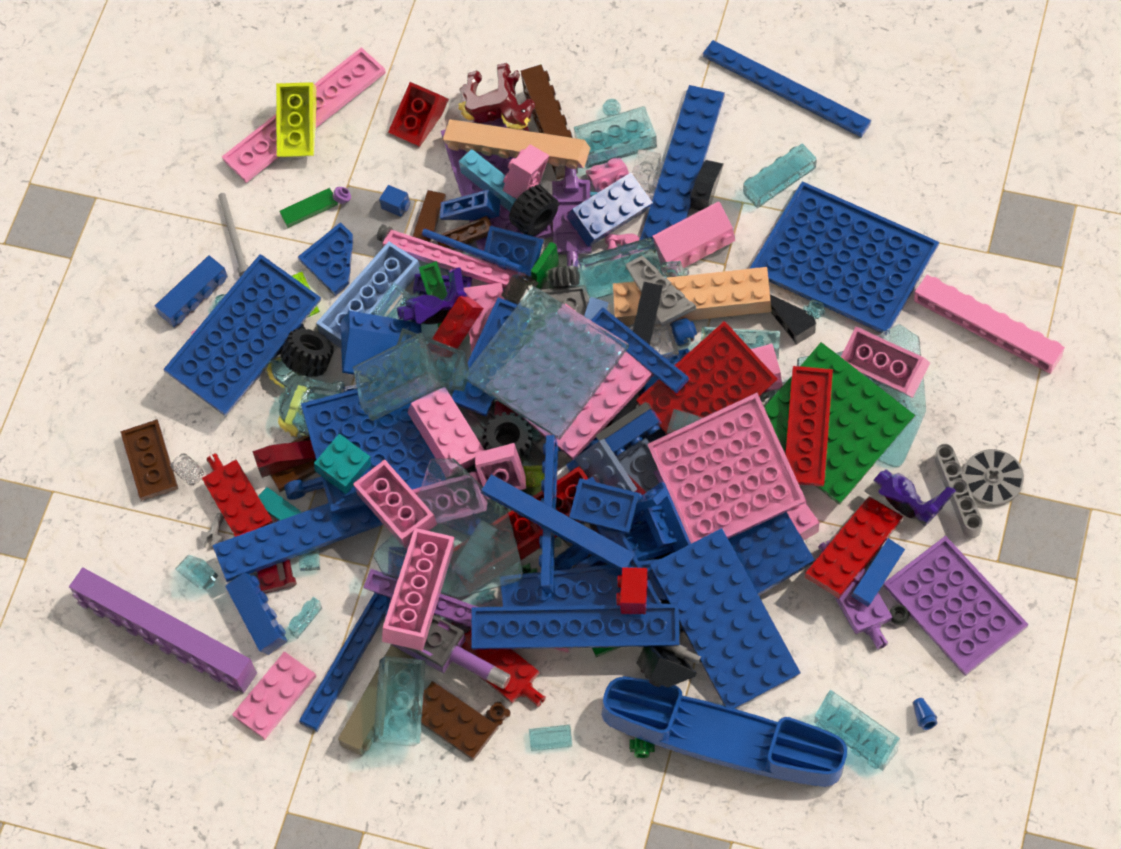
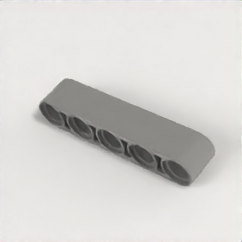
[935,444,983,538]

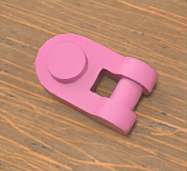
[605,234,640,256]

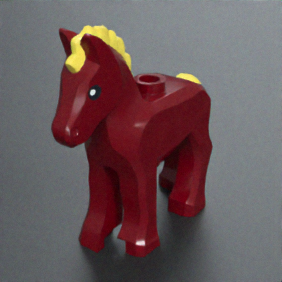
[458,63,535,131]

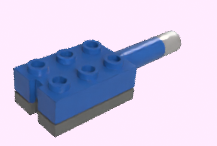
[557,402,662,480]

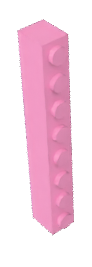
[914,275,1065,374]

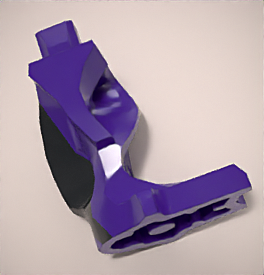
[397,267,467,325]
[873,469,956,526]

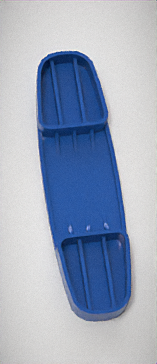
[601,676,847,787]

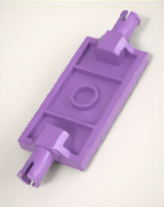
[552,166,592,269]
[818,541,893,650]

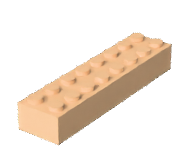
[613,267,772,327]

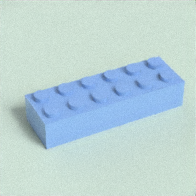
[316,241,420,348]

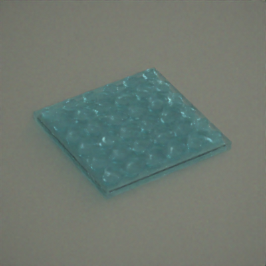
[463,286,629,440]

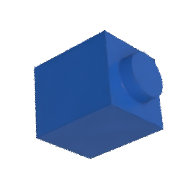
[379,185,410,217]

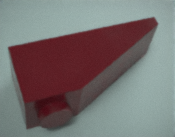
[252,441,316,478]

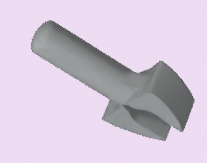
[201,513,224,549]

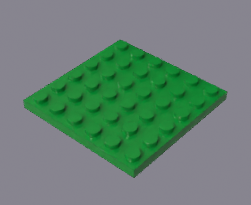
[764,342,915,505]

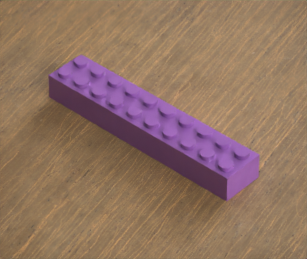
[69,567,257,693]

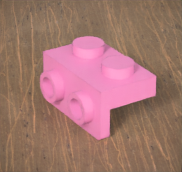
[586,158,629,192]

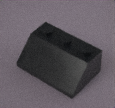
[636,646,697,688]

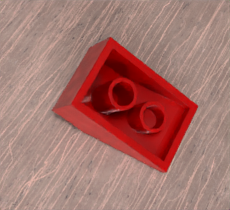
[388,82,449,147]

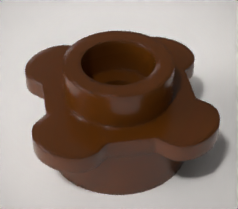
[486,702,511,726]

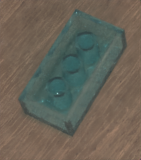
[574,106,657,169]
[373,656,426,747]

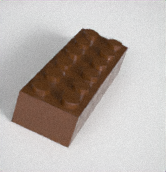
[520,64,578,180]

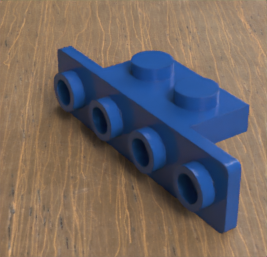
[643,482,691,552]

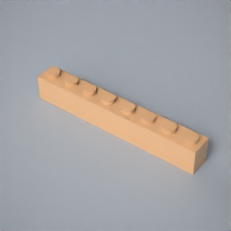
[443,119,590,169]

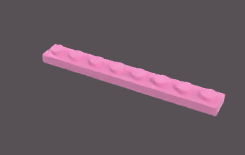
[383,230,527,292]

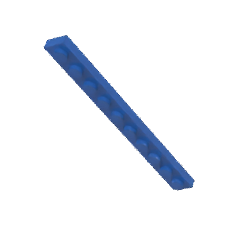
[703,40,871,138]

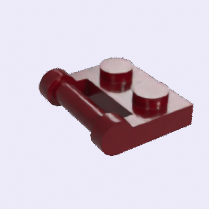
[257,559,297,594]

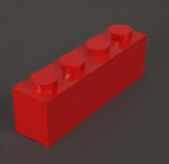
[418,296,484,371]

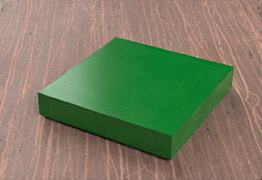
[531,242,559,290]

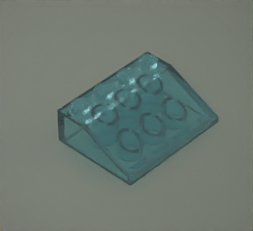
[353,333,442,421]

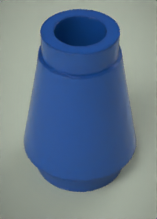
[912,698,938,730]

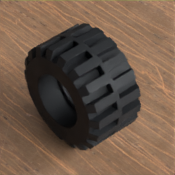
[509,185,559,236]
[281,328,334,377]
[482,412,532,463]

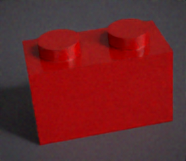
[616,567,648,614]

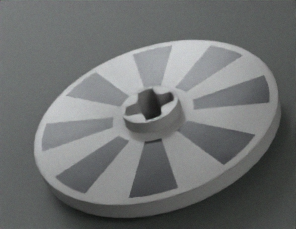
[963,449,1024,505]

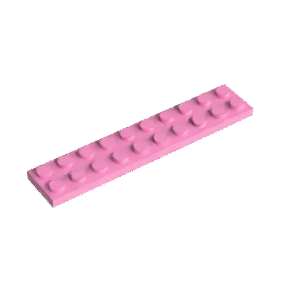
[222,47,386,183]

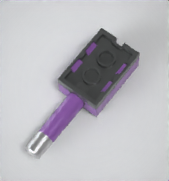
[391,615,511,689]

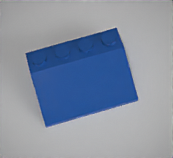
[340,311,422,379]

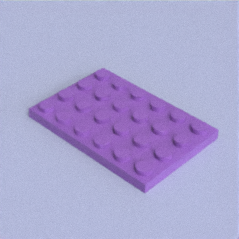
[883,535,1028,676]

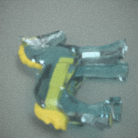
[267,357,345,438]

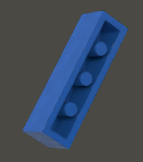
[154,255,228,327]
[225,572,288,655]

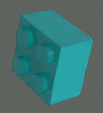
[314,434,371,494]

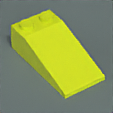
[276,82,317,157]

